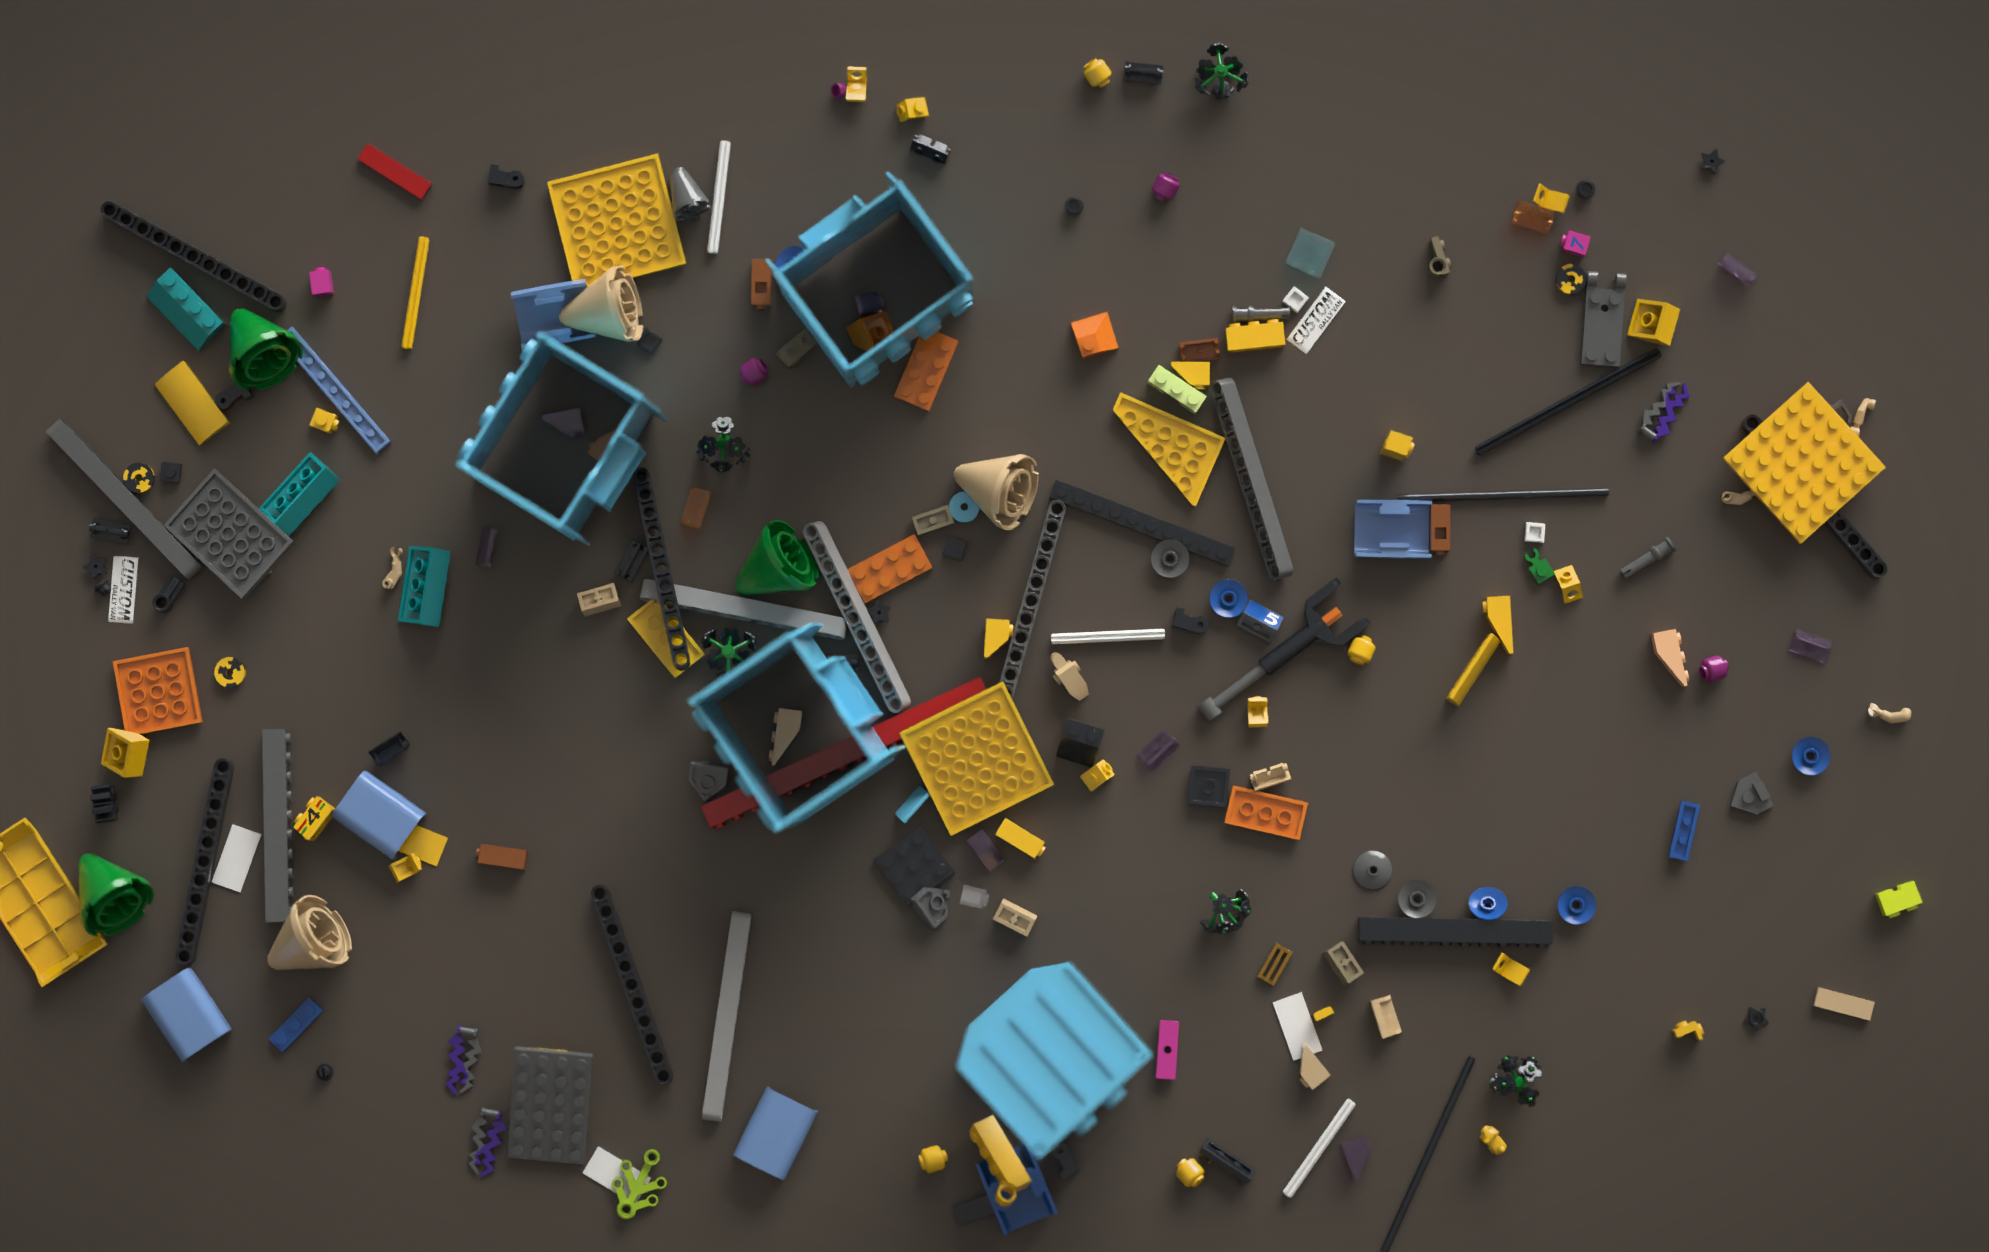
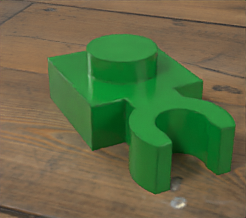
[1524,548,1555,584]

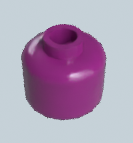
[1152,172,1180,202]
[739,358,769,386]
[1699,655,1729,683]

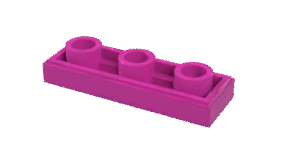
[1156,1020,1179,1079]

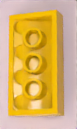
[154,361,230,446]
[1446,633,1500,707]

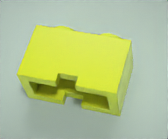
[1874,881,1923,918]

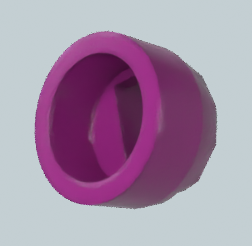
[831,83,847,99]

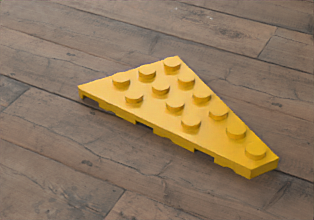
[1112,392,1225,507]

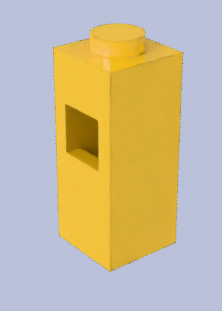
[995,818,1046,859]

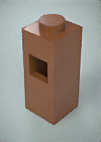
[751,259,772,311]
[1429,504,1450,555]
[475,844,528,870]

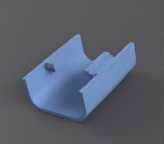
[511,279,596,350]
[1354,500,1432,559]
[332,770,427,860]
[141,968,232,1063]
[733,1086,818,1180]

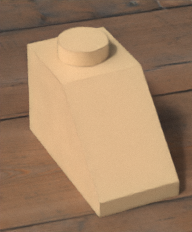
[1299,1044,1331,1090]

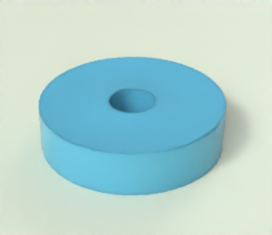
[949,492,980,523]

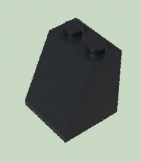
[1056,718,1105,768]

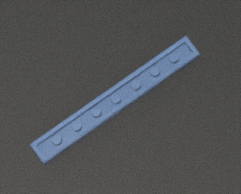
[287,327,391,454]

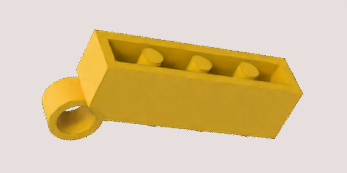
[969,1115,1031,1207]

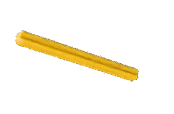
[402,237,429,349]

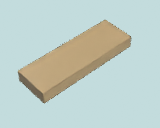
[1813,987,1875,1021]

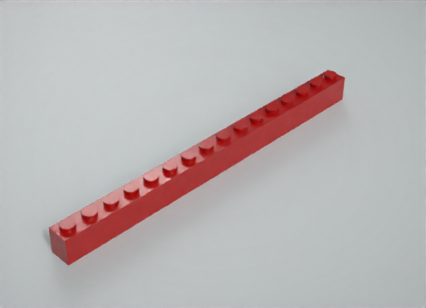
[701,677,986,829]

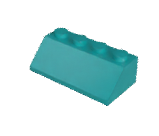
[146,267,226,351]
[259,452,340,536]
[398,546,451,627]

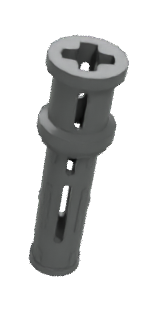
[1231,306,1290,323]
[1620,537,1677,580]

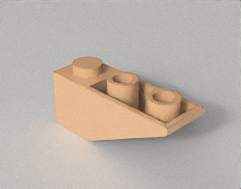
[1651,629,1689,687]
[768,708,803,766]

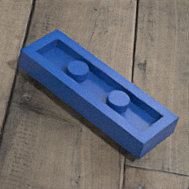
[1668,801,1700,861]
[269,997,324,1052]

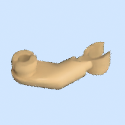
[1851,398,1876,437]
[1721,490,1756,505]
[382,547,403,589]
[1868,703,1911,724]

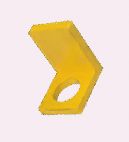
[846,67,867,102]
[1533,183,1570,213]
[1554,565,1583,604]
[1493,953,1530,986]

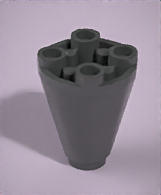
[670,167,711,223]

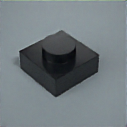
[160,462,182,483]

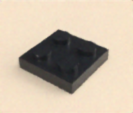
[1188,765,1230,808]

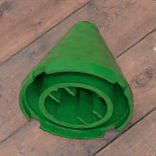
[229,308,303,391]
[735,520,819,596]
[78,854,154,937]

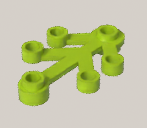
[612,1149,667,1219]

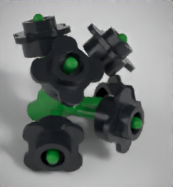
[1489,1055,1541,1107]

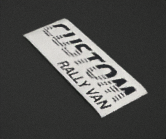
[1286,287,1346,354]
[108,556,138,624]

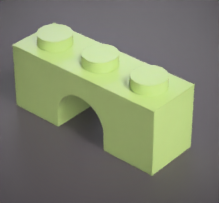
[1148,365,1207,414]

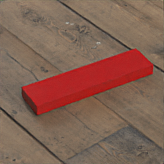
[357,143,432,200]

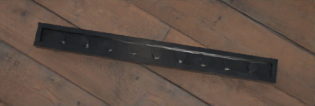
[1049,479,1235,566]

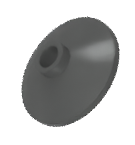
[1151,539,1189,578]
[1353,851,1392,889]
[1398,880,1437,918]

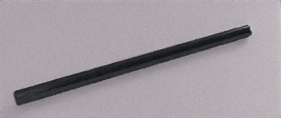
[1475,348,1662,456]

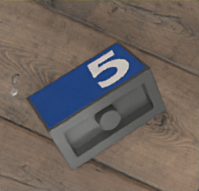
[1237,599,1284,643]

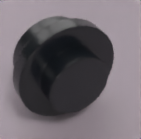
[1576,180,1595,199]
[1065,197,1084,216]

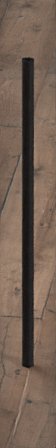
[1398,488,1609,501]
[1381,1056,1475,1252]

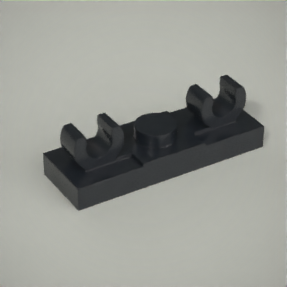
[1198,1138,1256,1187]

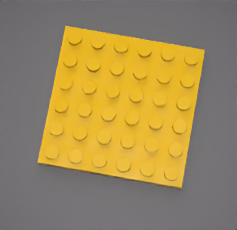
[547,154,686,287]
[1722,382,1886,544]
[899,681,1054,836]

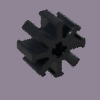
[90,784,118,824]

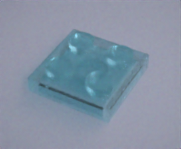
[1285,228,1335,279]

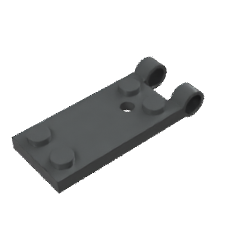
[1581,271,1627,367]

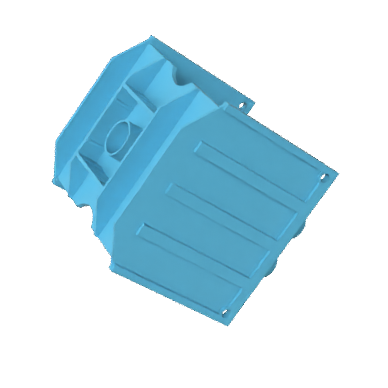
[766,171,974,388]
[456,331,667,546]
[688,623,906,832]
[956,962,1153,1158]

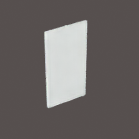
[212,824,262,892]
[1273,992,1322,1061]
[583,1146,651,1202]

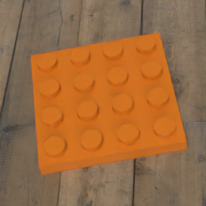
[112,647,203,734]

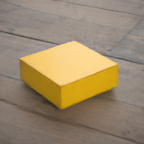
[1313,1006,1334,1021]

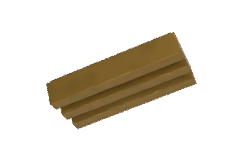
[1257,943,1293,986]

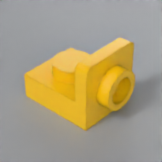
[309,408,340,435]

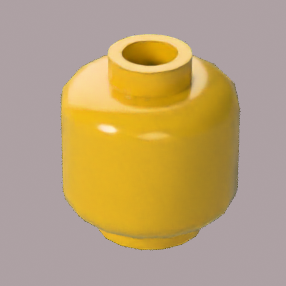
[1083,58,1111,88]
[1347,635,1376,665]
[918,1145,948,1173]
[1176,1159,1204,1188]

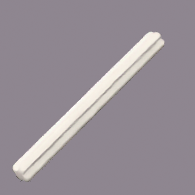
[707,141,731,254]
[1051,629,1165,644]
[1283,1099,1356,1198]

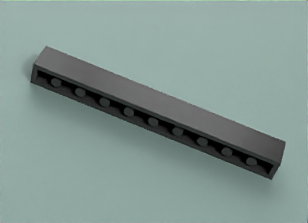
[262,729,294,922]

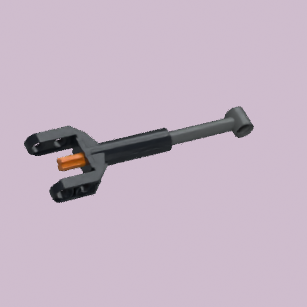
[1197,577,1371,722]

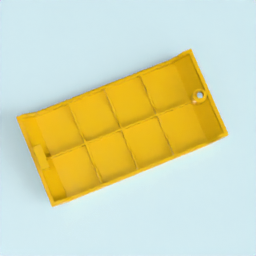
[0,818,108,987]

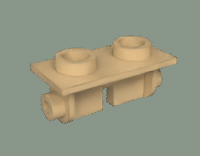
[1250,763,1292,791]

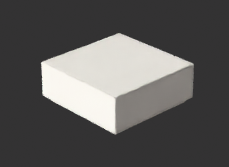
[1282,286,1309,313]
[1524,522,1545,543]

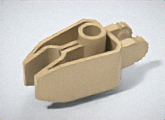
[1050,652,1089,701]

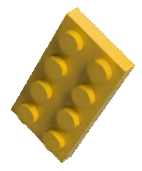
[627,599,705,679]

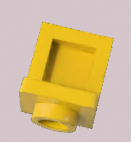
[896,97,929,122]
[1247,696,1268,728]
[1080,760,1114,792]
[389,853,422,883]
[1672,1021,1704,1041]

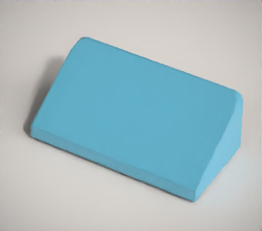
[895,786,930,823]

